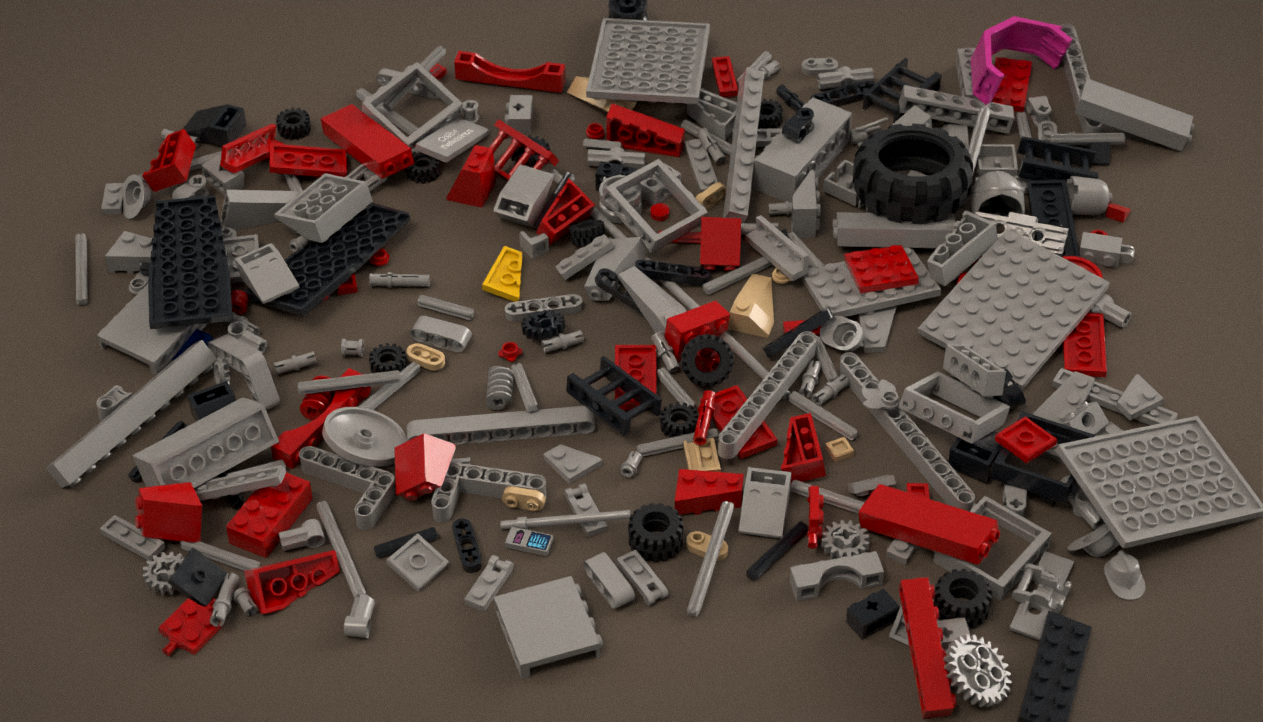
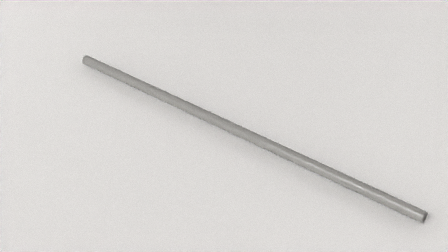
[550,170,791,400]

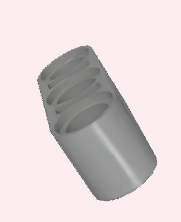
[410,316,472,353]
[583,552,635,609]

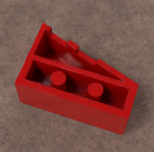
[142,129,196,192]
[664,301,731,363]
[781,413,826,484]
[675,469,744,515]

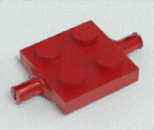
[807,486,823,549]
[158,598,224,656]

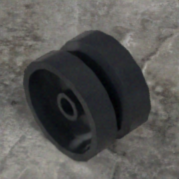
[608,0,647,20]

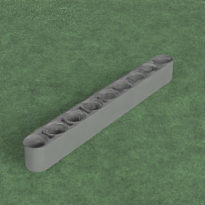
[1061,24,1103,133]
[718,331,817,459]
[406,406,595,445]

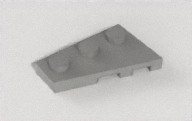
[858,305,897,353]
[1033,371,1095,423]

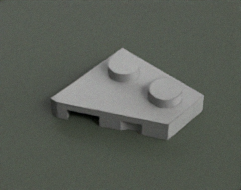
[1116,374,1164,420]
[543,444,602,485]

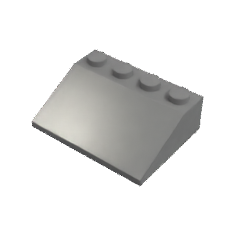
[274,173,373,243]

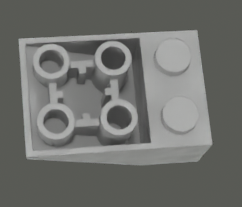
[493,165,555,228]
[791,170,820,238]
[235,243,300,304]
[738,467,791,538]

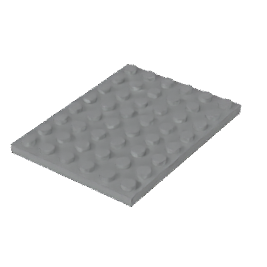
[586,18,710,105]
[918,229,1110,390]
[1056,416,1263,549]

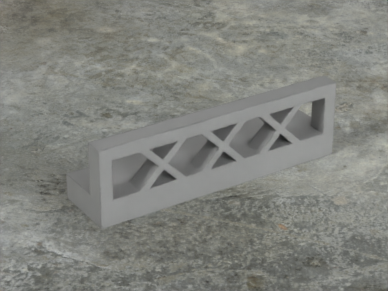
[745,215,809,281]

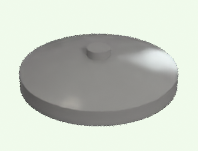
[322,407,407,467]

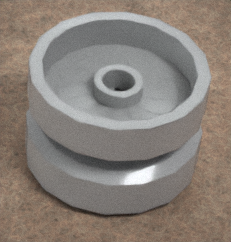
[599,175,642,224]

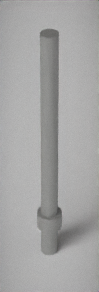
[500,510,631,530]

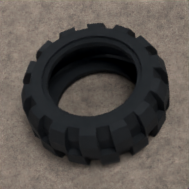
[853,123,973,224]

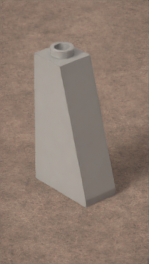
[220,190,296,231]
[584,237,647,301]

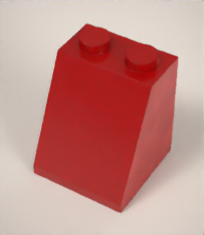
[446,145,496,208]
[700,217,741,271]
[394,433,455,501]
[135,482,202,543]

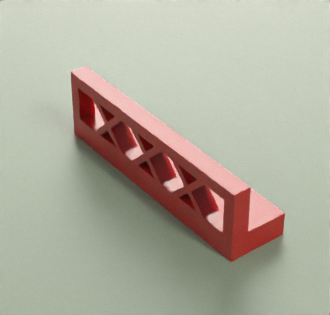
[220,124,285,174]

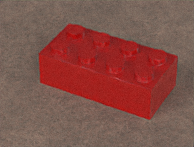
[226,473,313,558]

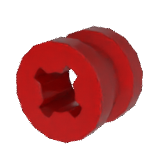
[231,290,249,315]

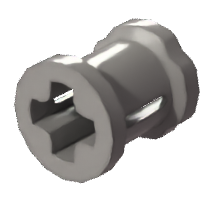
[463,100,479,124]
[341,339,364,357]

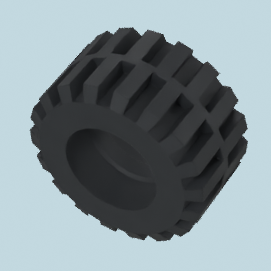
[681,334,734,387]
[628,503,684,562]
[933,569,992,629]

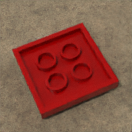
[844,245,919,294]

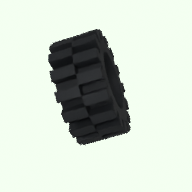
[758,99,783,129]
[276,107,311,140]
[406,151,441,184]
[569,219,606,246]
[369,343,407,373]
[660,402,698,438]

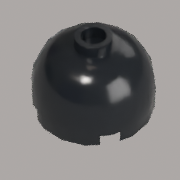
[993,368,1026,410]

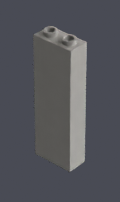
[1075,79,1194,152]
[833,212,956,248]

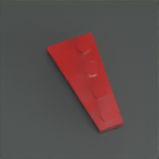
[606,103,685,158]

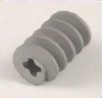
[486,366,514,410]

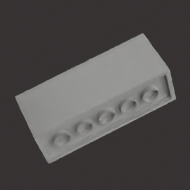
[753,98,852,202]
[132,397,279,488]

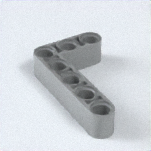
[208,334,280,411]
[299,446,396,530]
[431,462,546,523]

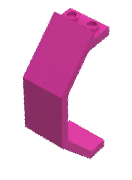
[970,16,1073,105]

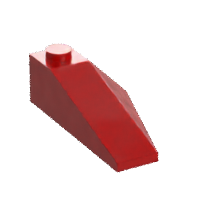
[244,550,340,614]

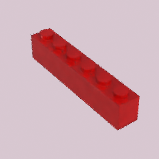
[898,577,956,719]

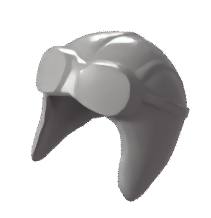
[970,170,1025,215]

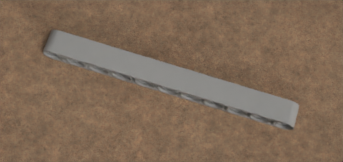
[839,353,975,511]

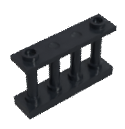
[862,58,942,124]
[1017,136,1099,182]
[566,356,662,436]

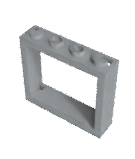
[362,62,463,149]
[602,159,708,253]
[899,371,1010,444]
[933,496,1052,601]

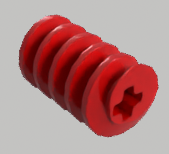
[300,375,336,421]

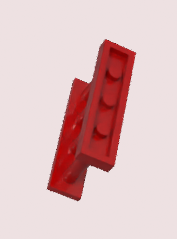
[489,119,559,181]

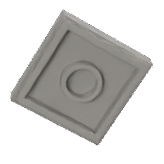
[386,533,449,592]

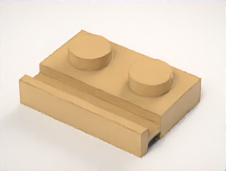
[683,438,721,472]

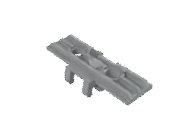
[975,211,1069,255]
[1009,551,1074,640]

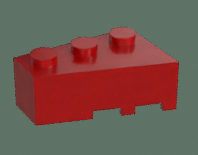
[536,178,595,246]

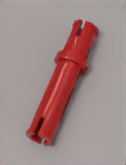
[693,390,716,446]

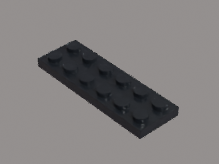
[1026,180,1080,257]
[1017,611,1092,722]

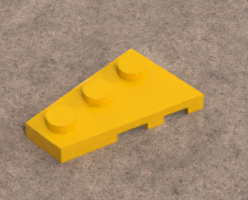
[481,246,522,302]

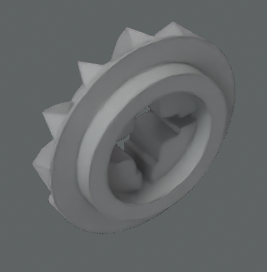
[214,357,231,385]

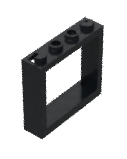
[991,411,1095,503]

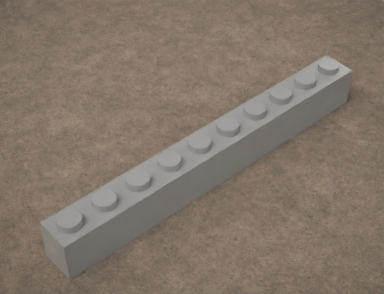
[723,67,764,223]
[46,340,217,488]

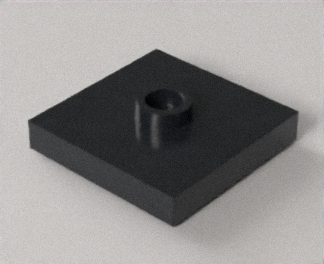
[167,548,228,607]

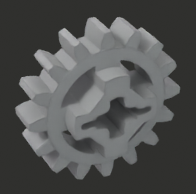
[821,520,869,559]
[142,551,184,595]

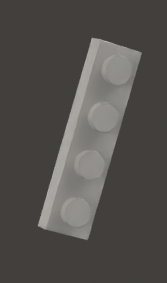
[684,139,718,193]

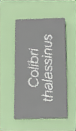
[415,117,489,163]

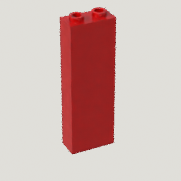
[320,104,414,179]
[858,484,1000,565]

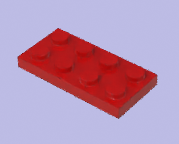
[991,57,1032,112]
[269,143,347,177]
[1063,313,1107,377]
[615,345,656,410]
[700,385,778,459]

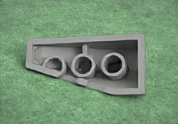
[618,266,686,334]

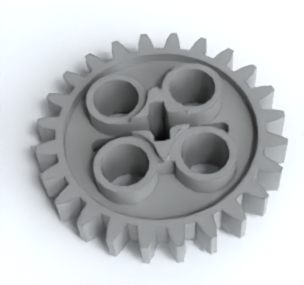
[943,634,1012,707]

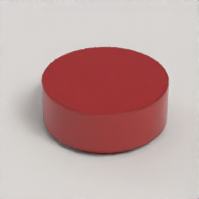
[650,203,670,221]

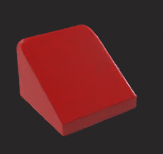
[1105,203,1131,223]

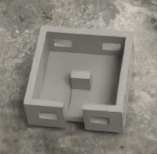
[976,144,1018,177]
[823,160,860,206]

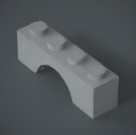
[789,551,884,602]

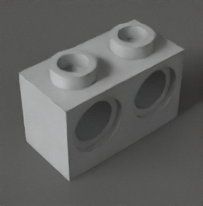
[640,163,681,205]

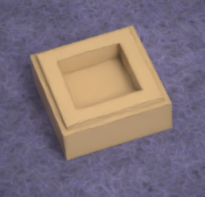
[825,437,854,462]

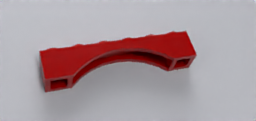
[454,51,566,93]
[271,368,371,469]

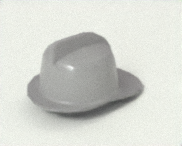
[123,174,151,219]
[820,316,864,352]
[1067,523,1119,557]
[1104,550,1146,600]

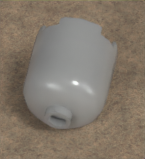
[1066,176,1112,216]

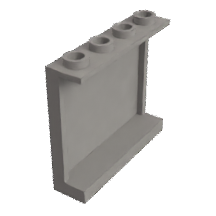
[97,284,208,375]
[494,576,603,679]

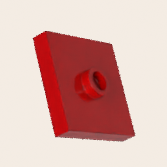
[995,417,1057,463]

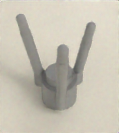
[850,117,888,148]

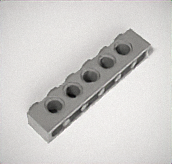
[899,85,1014,134]

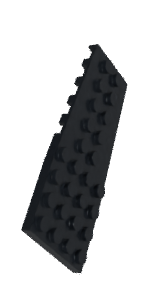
[148,195,233,329]
[244,203,411,316]

